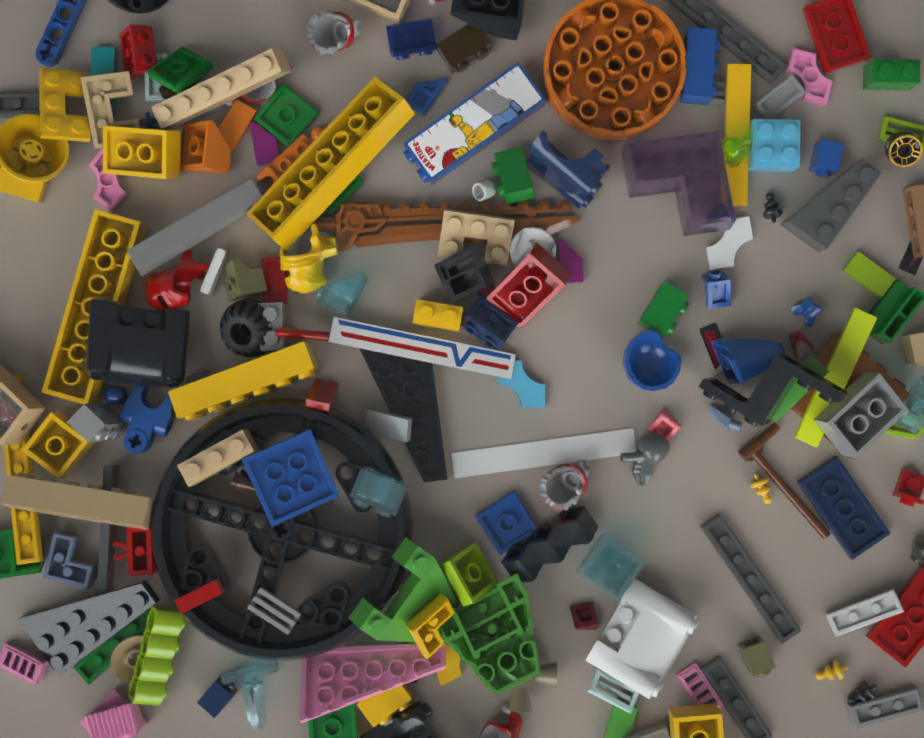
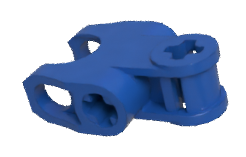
[120,385,176,453]

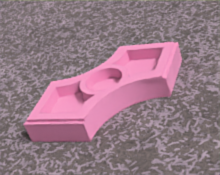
[786,48,833,106]
[89,148,128,212]

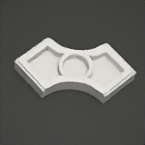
[706,216,753,271]

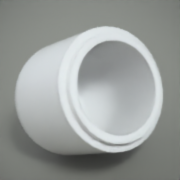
[472,180,496,201]

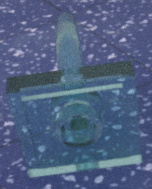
[221,661,279,731]

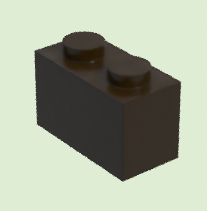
[437,24,491,74]

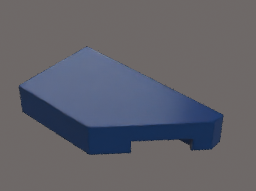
[406,78,448,117]

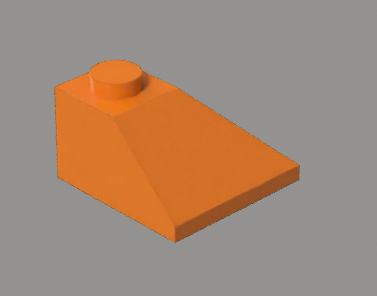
[180,120,231,175]

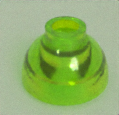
[719,136,752,168]

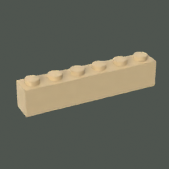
[151,48,292,129]
[1,473,154,530]

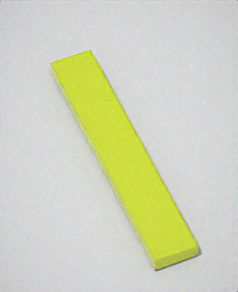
[794,308,877,447]

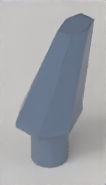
[710,403,743,432]

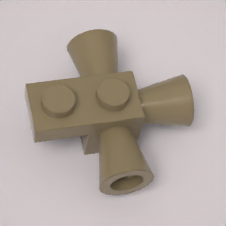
[485,662,557,712]

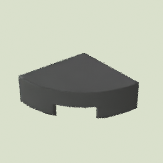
[180,370,211,386]

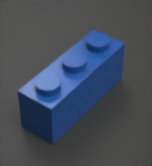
[680,27,720,105]

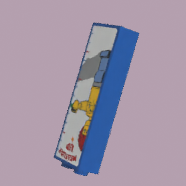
[403,62,546,186]

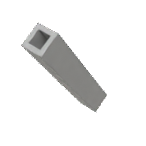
[127,179,265,276]

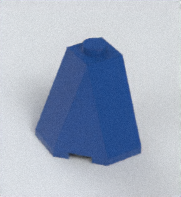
[710,338,786,384]

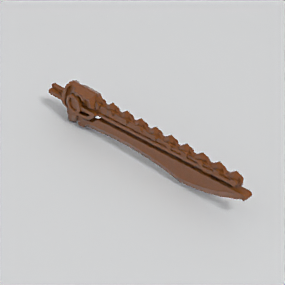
[313,199,580,252]

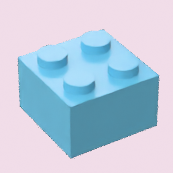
[748,119,800,172]

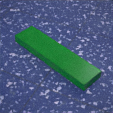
[73,608,150,685]

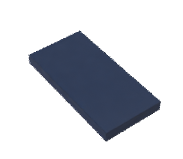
[797,455,891,560]

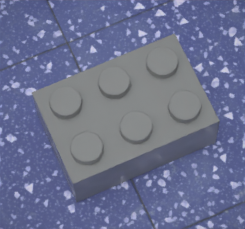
[814,372,909,459]

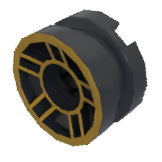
[885,131,923,167]

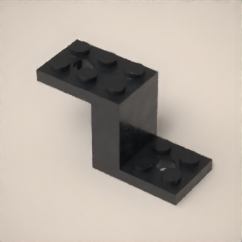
[699,354,848,427]

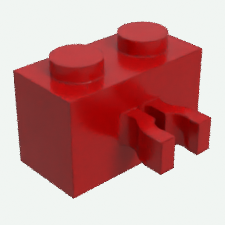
[113,524,157,576]

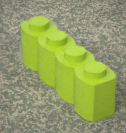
[128,605,186,706]

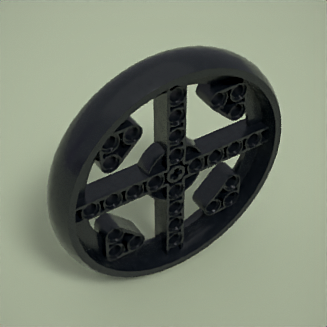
[151,398,413,661]

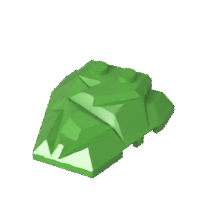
[438,573,541,696]

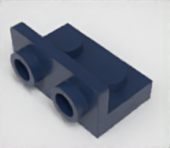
[461,296,518,351]

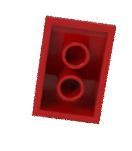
[486,242,571,329]

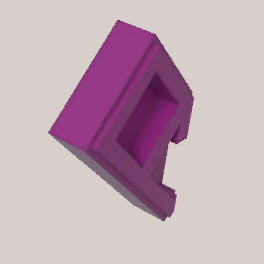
[250,122,280,166]
[558,239,583,283]

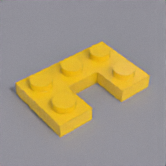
[39,67,91,142]

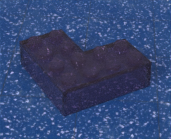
[622,131,736,236]

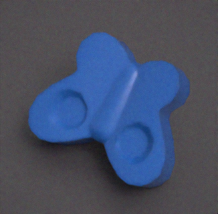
[791,297,822,327]

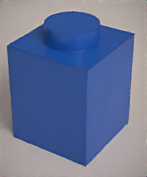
[809,139,844,178]

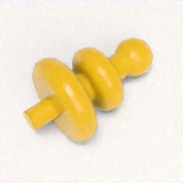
[750,473,772,504]
[815,660,848,680]

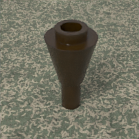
[230,469,257,494]

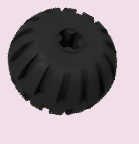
[220,299,272,357]

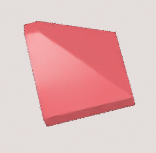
[648,407,681,441]

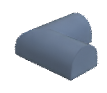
[42,531,98,589]

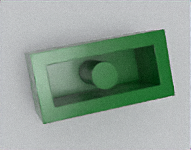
[863,59,920,90]
[491,146,533,205]
[638,281,689,337]

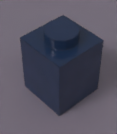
[197,675,238,718]

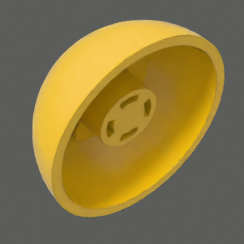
[0,114,69,183]

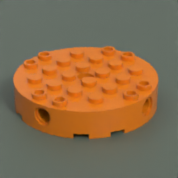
[542,0,687,141]

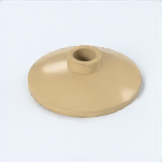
[111,635,143,682]

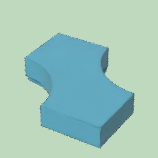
[498,361,545,408]

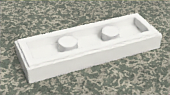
[825,589,904,637]

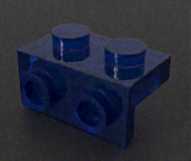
[386,18,437,60]

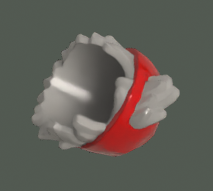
[306,10,362,55]
[539,459,590,511]

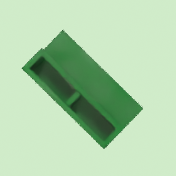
[868,279,924,344]

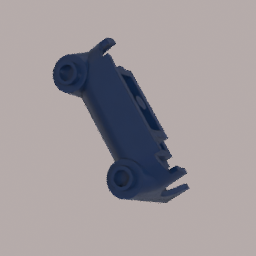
[526,130,611,209]

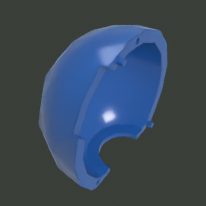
[623,330,682,391]

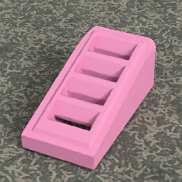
[0,642,48,685]
[675,662,724,709]

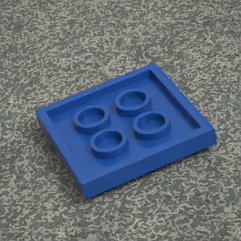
[242,429,340,527]

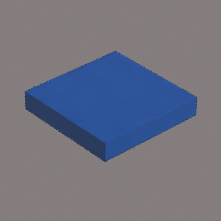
[475,490,538,556]

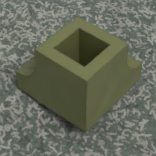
[223,259,267,302]

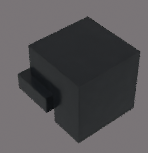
[434,244,496,302]

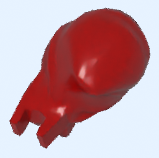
[145,250,209,311]

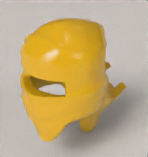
[279,223,337,294]

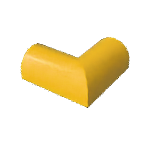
[406,593,455,659]

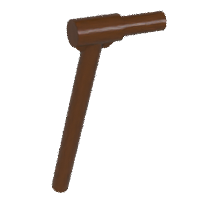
[738,423,831,539]

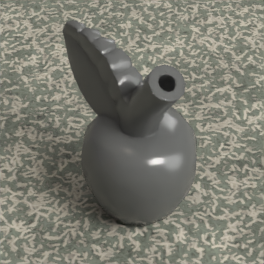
[620,432,670,486]

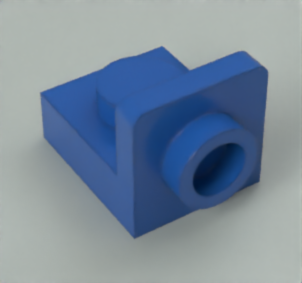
[702,270,731,309]

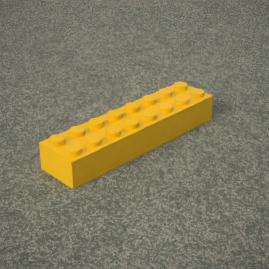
[246,76,415,251]
[42,209,148,404]

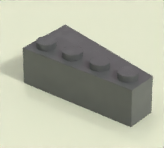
[781,159,882,252]

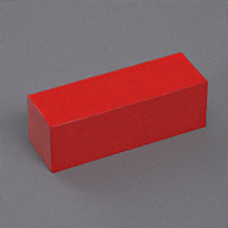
[174,578,225,614]

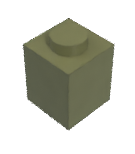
[738,636,776,677]

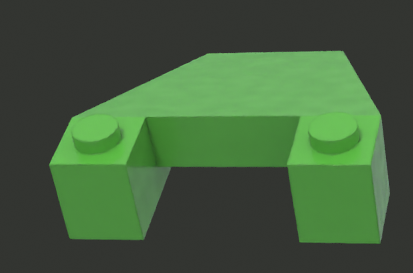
[349,537,459,643]

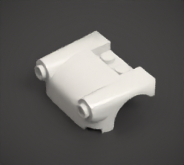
[586,577,699,700]

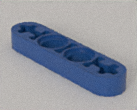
[35,0,87,67]

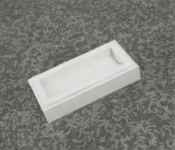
[200,248,229,296]

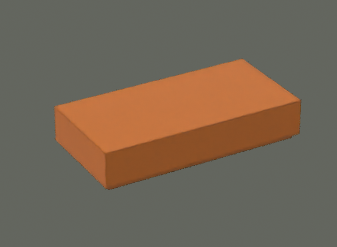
[218,99,258,152]

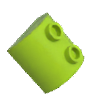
[439,541,499,606]

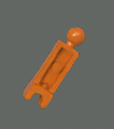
[256,126,326,184]

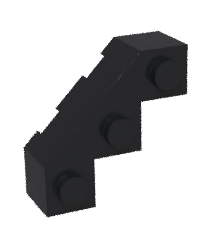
[501,506,598,582]

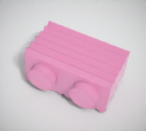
[85,700,144,738]

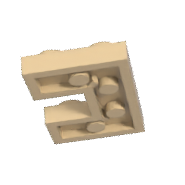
[80,71,140,149]
[438,208,515,266]

